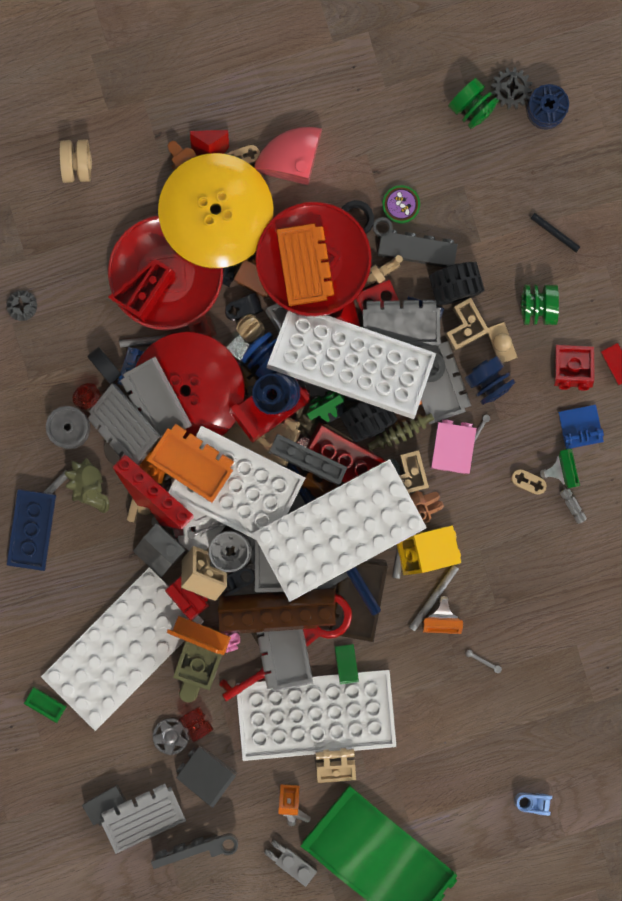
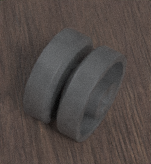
[46,406,90,449]

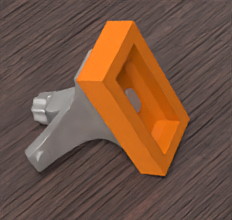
[423,596,463,634]
[278,784,311,826]

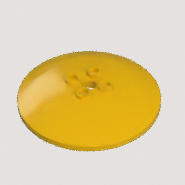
[158,153,273,268]

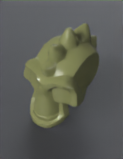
[64,458,109,513]

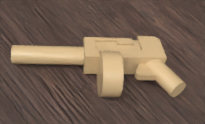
[362,255,403,291]

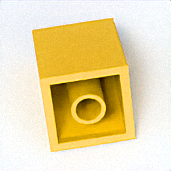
[396,526,461,575]

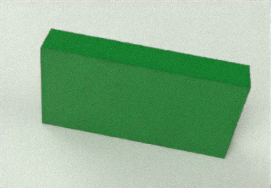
[335,644,359,684]
[24,687,67,723]

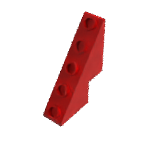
[112,455,194,530]

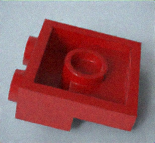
[554,345,594,391]

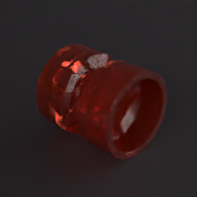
[179,706,214,742]

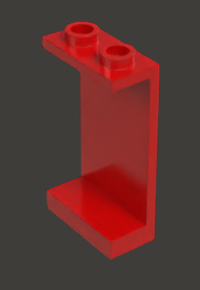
[229,378,310,443]

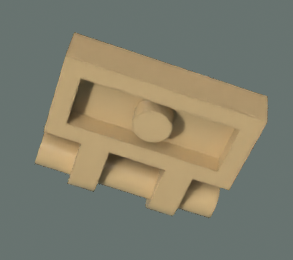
[315,748,356,783]

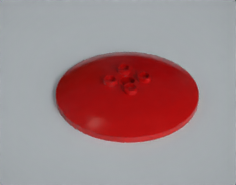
[256,202,372,317]
[108,216,223,330]
[131,332,245,439]

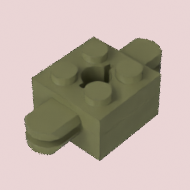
[173,628,222,703]

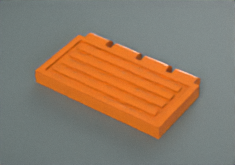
[277,224,334,306]
[147,424,234,503]

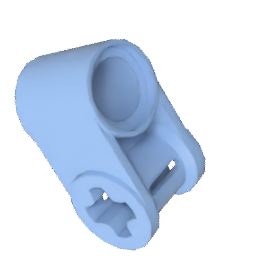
[514,792,553,816]

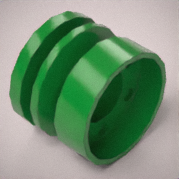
[448,78,499,129]
[520,285,559,325]

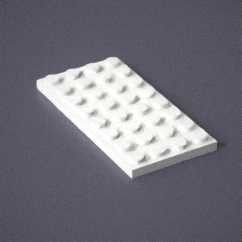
[267,311,436,419]
[253,459,427,602]
[41,567,204,731]
[236,670,396,761]

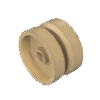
[60,139,92,183]

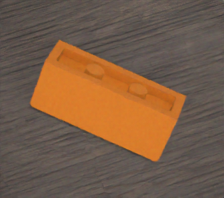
[166,616,231,655]

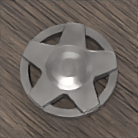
[153,718,189,755]

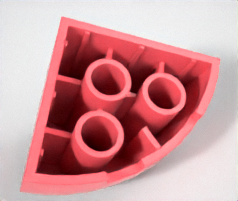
[254,127,322,185]

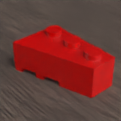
[108,258,176,321]

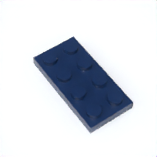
[7,489,56,571]

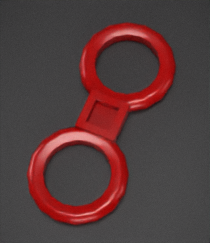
[262,594,352,656]

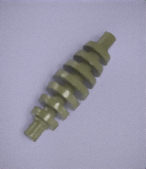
[367,413,434,451]

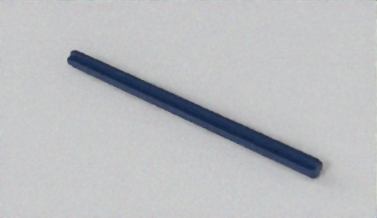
[284,462,381,616]

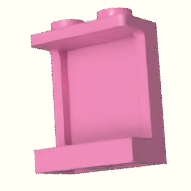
[430,419,476,474]

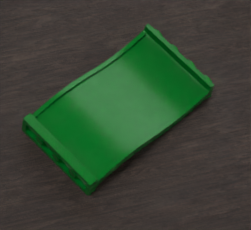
[300,784,457,901]

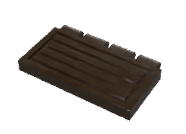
[329,562,388,642]

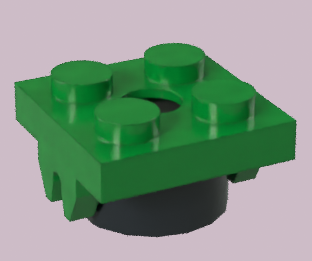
[307,390,347,425]

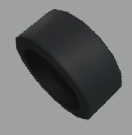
[341,200,374,234]
[87,347,121,384]

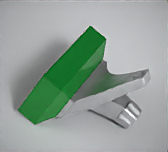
[540,449,580,488]

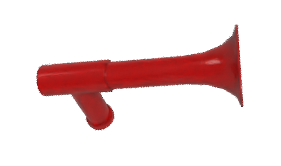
[219,666,271,702]

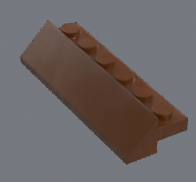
[218,588,336,634]

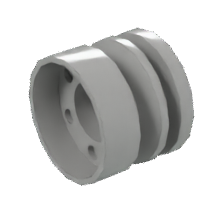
[209,531,252,572]

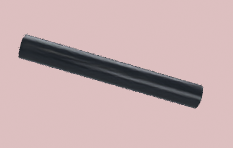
[530,213,580,252]

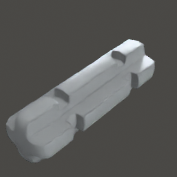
[560,488,587,524]

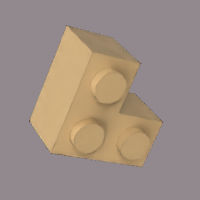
[445,298,489,352]
[399,450,429,493]
[181,546,227,601]

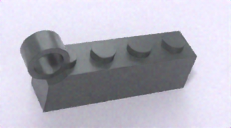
[373,217,458,267]

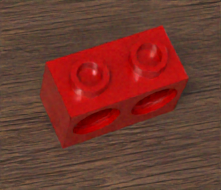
[355,280,398,316]

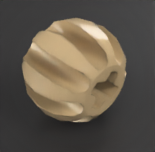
[236,314,265,343]

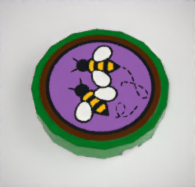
[382,185,420,224]

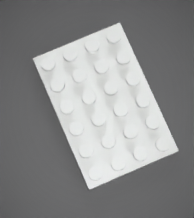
[168,426,305,540]

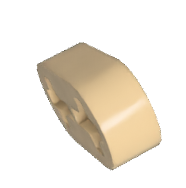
[227,145,260,164]
[511,469,547,495]

